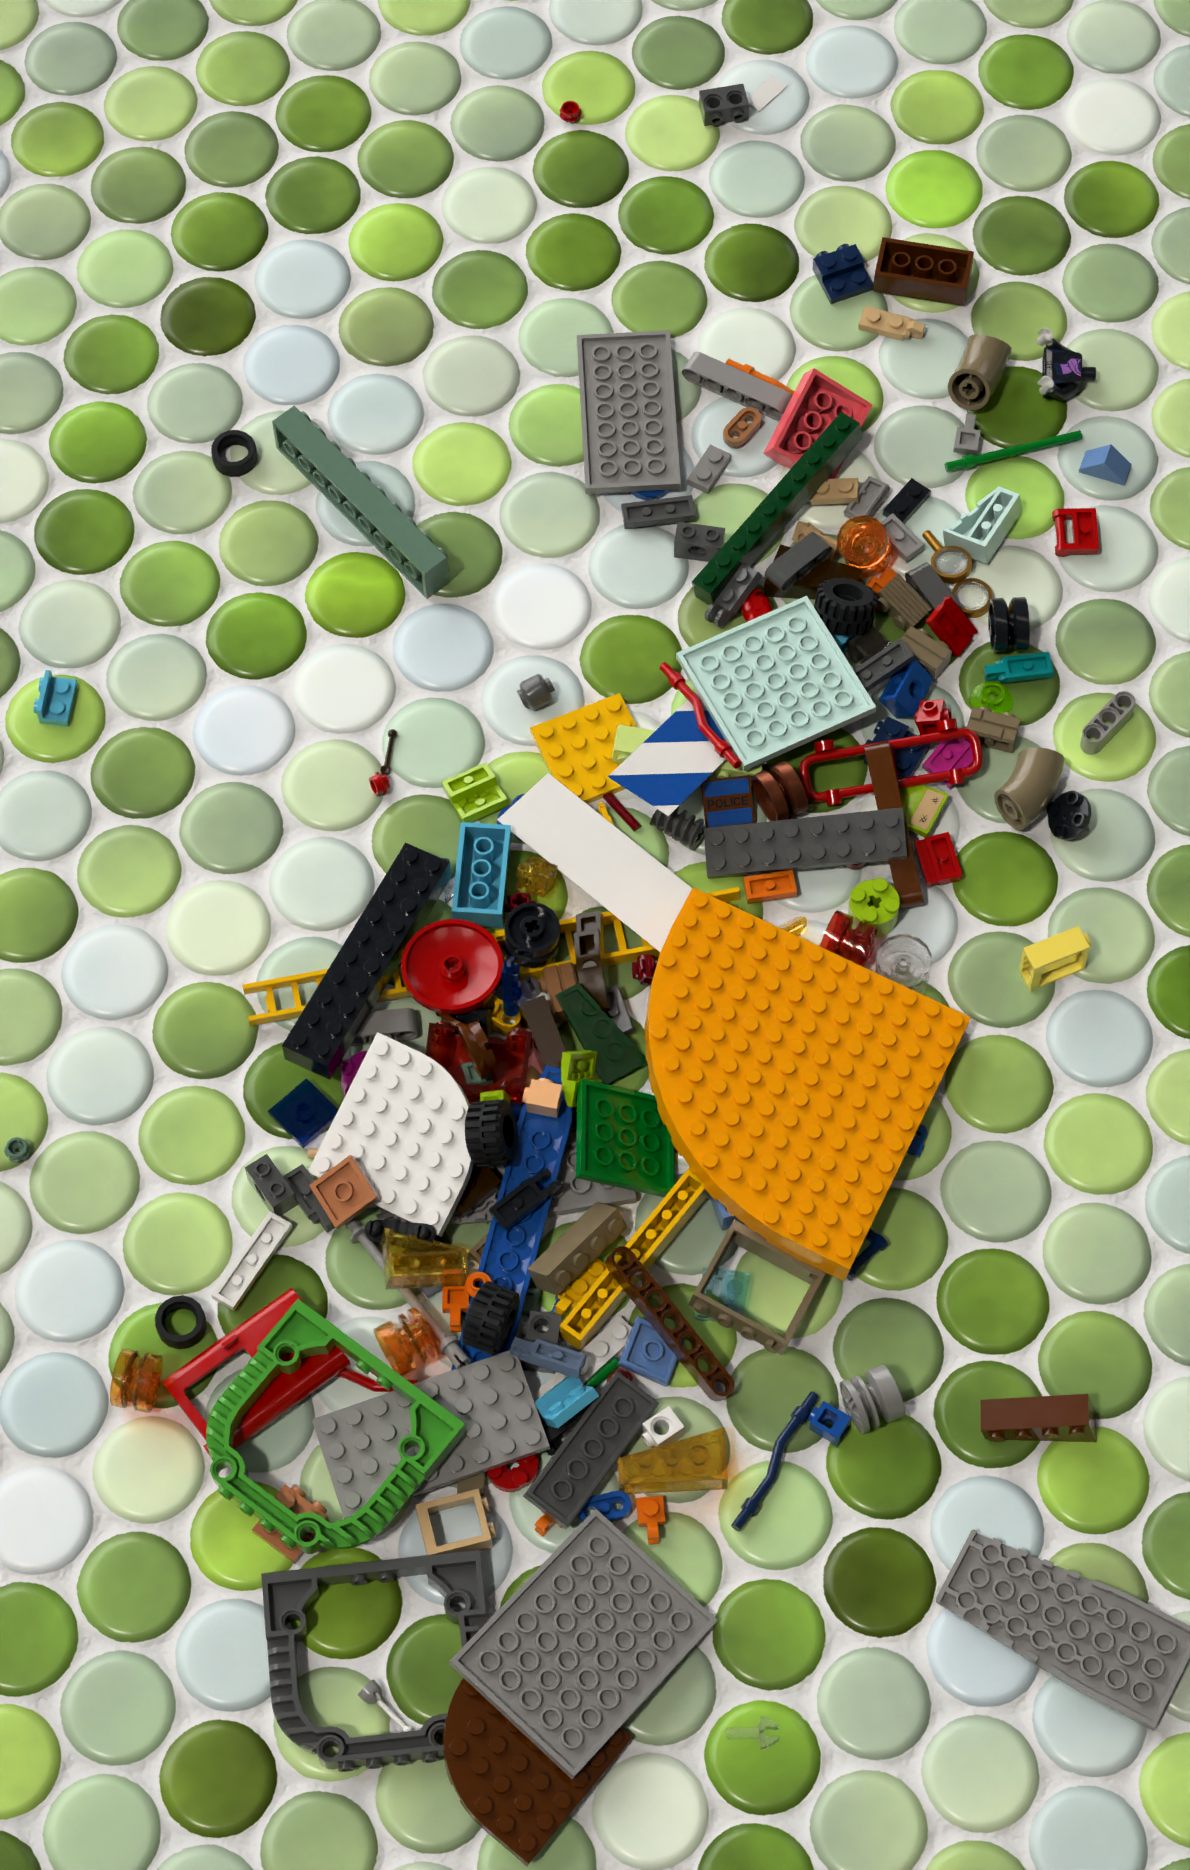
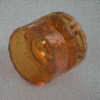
[837,515,893,577]
[374,1307,440,1377]

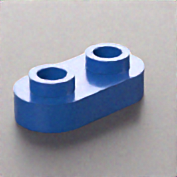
[578,1491,631,1522]

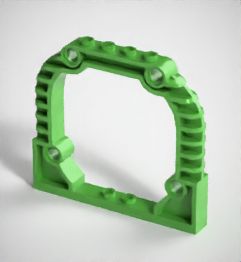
[206,1299,467,1554]

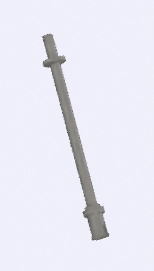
[346,1218,471,1369]

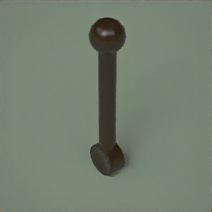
[380,729,397,776]

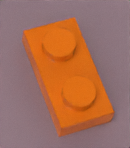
[743,870,797,904]

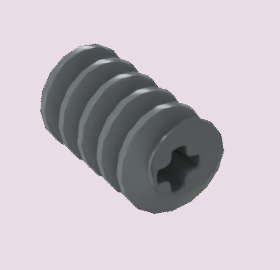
[650,806,704,850]

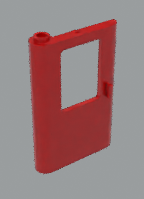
[161,1288,351,1457]

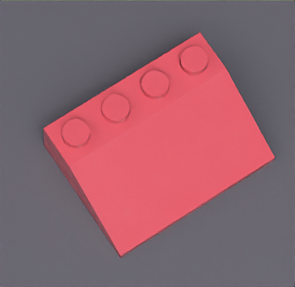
[763,368,873,479]

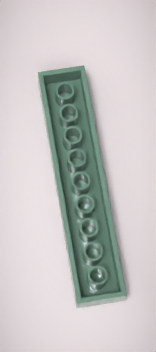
[272,406,449,599]

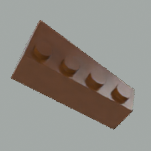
[980,1394,1097,1442]

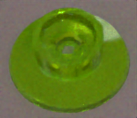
[969,682,1013,714]

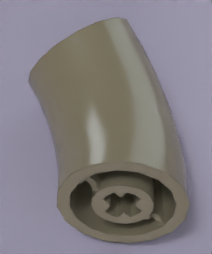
[948,334,1012,410]
[994,748,1065,831]

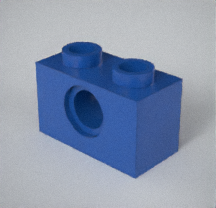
[879,660,934,719]

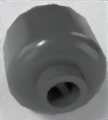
[517,674,555,710]

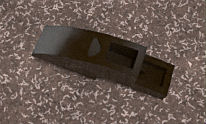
[574,911,610,1011]

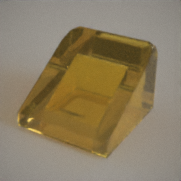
[778,917,807,936]

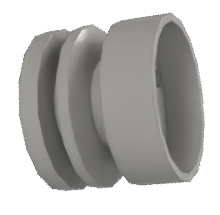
[840,1364,905,1434]

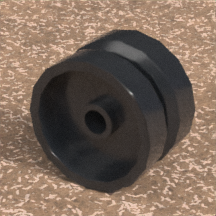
[988,597,1030,652]
[504,902,561,968]

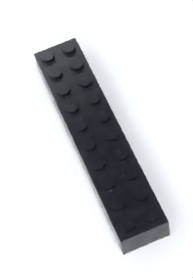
[282,842,452,1080]

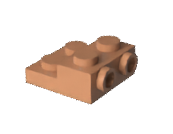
[252,1484,329,1564]

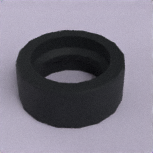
[211,430,257,477]
[155,1295,207,1349]

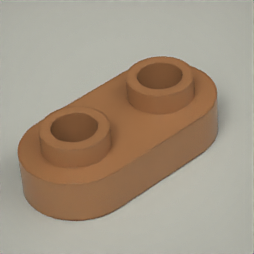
[723,407,761,447]

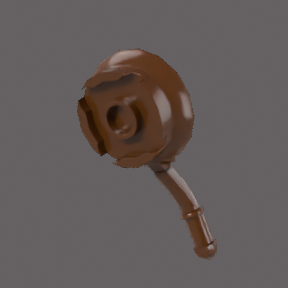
[436,1012,498,1080]

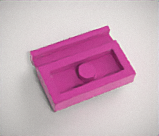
[921,738,973,789]

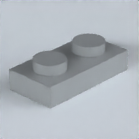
[687,444,731,494]
[874,513,925,562]

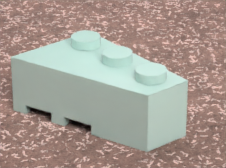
[943,486,1022,564]

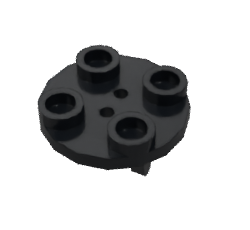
[1046,790,1091,840]

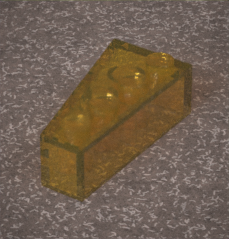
[618,1427,728,1494]

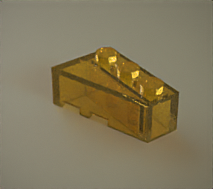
[381,1228,469,1289]

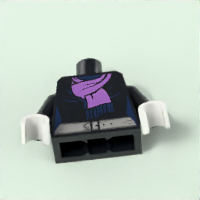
[1037,328,1096,401]

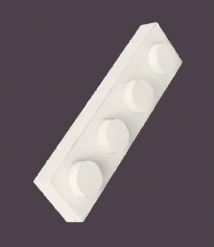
[211,1211,292,1311]

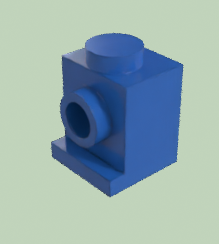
[808,1401,851,1447]

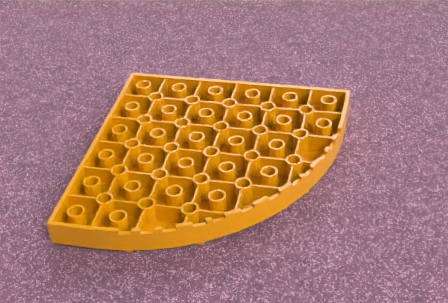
[645,887,971,1282]

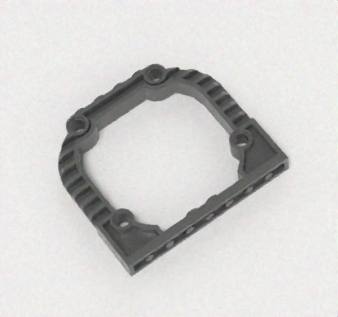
[261,1550,487,1772]

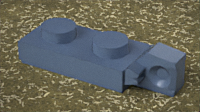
[510,1337,587,1379]

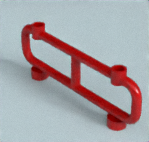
[799,718,983,806]

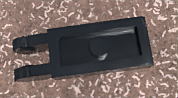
[489,1169,561,1232]

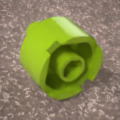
[848,878,900,938]

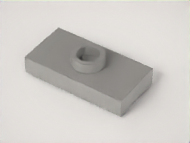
[844,476,890,525]

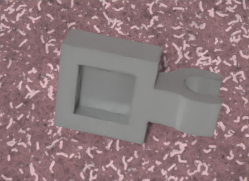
[953,414,981,455]

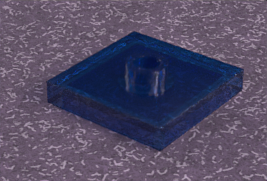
[268,1078,338,1148]

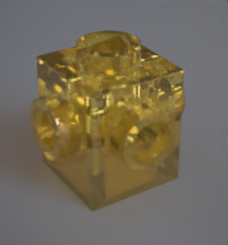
[516,856,558,897]

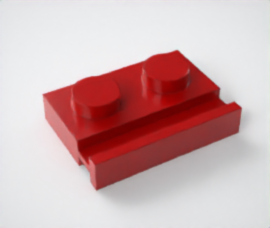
[925,596,978,657]
[913,832,962,888]

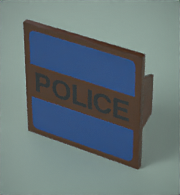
[701,775,755,828]

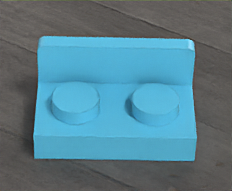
[34,670,78,726]
[534,1376,599,1428]

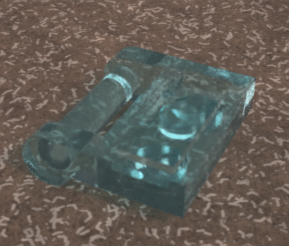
[694,1266,750,1322]

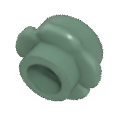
[4,1137,30,1162]

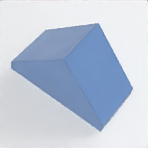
[1079,444,1131,485]

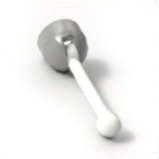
[358,1679,414,1732]

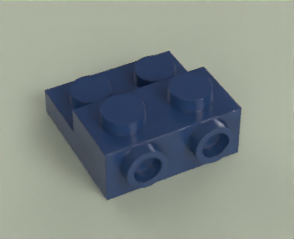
[812,244,874,304]
[864,716,930,779]

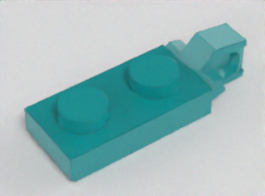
[983,652,1054,683]

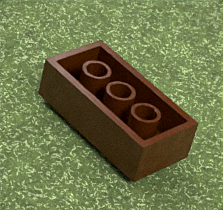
[873,237,974,306]

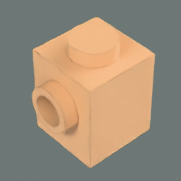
[523,1078,563,1118]

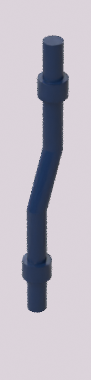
[731,1391,819,1532]

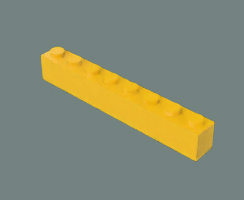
[560,1169,709,1351]

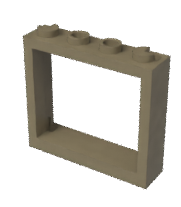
[688,1219,826,1355]

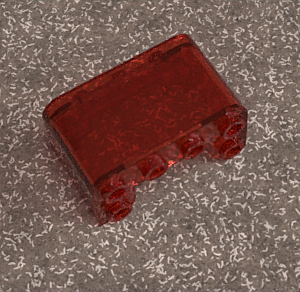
[425,1021,533,1104]

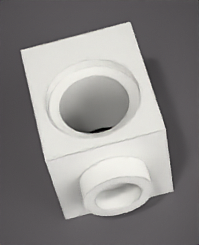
[641,1406,684,1453]

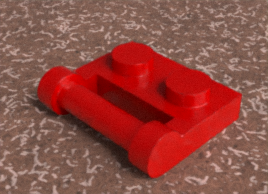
[1052,508,1099,557]

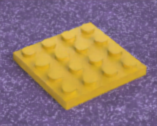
[530,693,637,804]

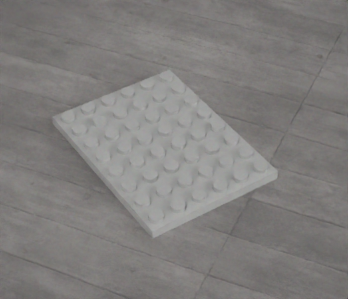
[449,1509,718,1779]

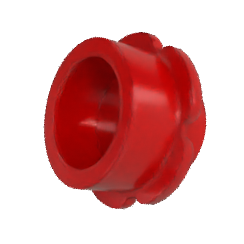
[560,101,582,122]
[369,772,390,796]

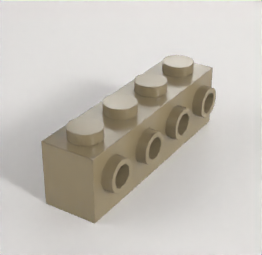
[527,1201,627,1295]

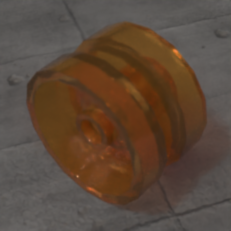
[110,1348,163,1413]

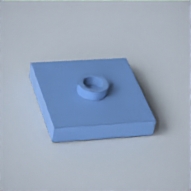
[617,1316,685,1387]

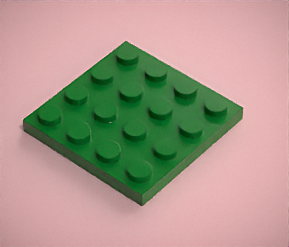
[576,1079,674,1197]

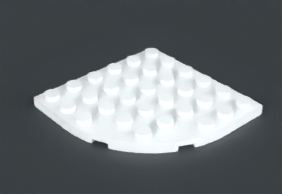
[308,1032,474,1237]

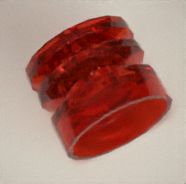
[820,910,878,967]

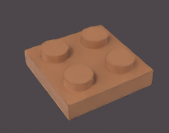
[309,1155,380,1229]

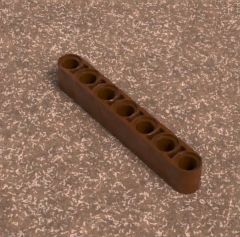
[864,741,924,910]
[606,1246,734,1401]

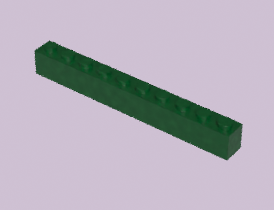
[692,412,862,605]

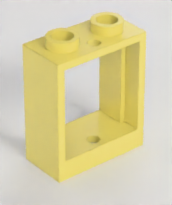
[1019,926,1091,991]

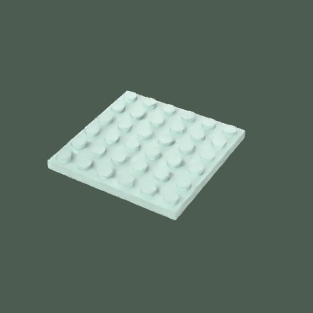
[676,596,876,771]

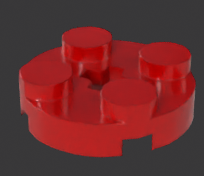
[486,1454,539,1492]

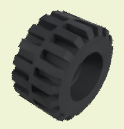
[814,578,878,636]
[465,1099,518,1167]
[462,1281,520,1355]

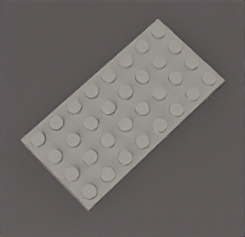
[577,330,681,494]
[312,1350,550,1519]

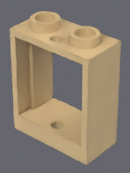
[415,1489,496,1555]

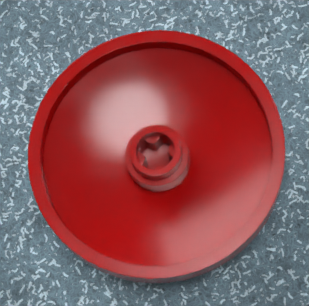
[401,919,504,1014]

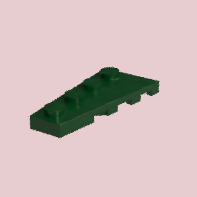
[555,983,647,1084]

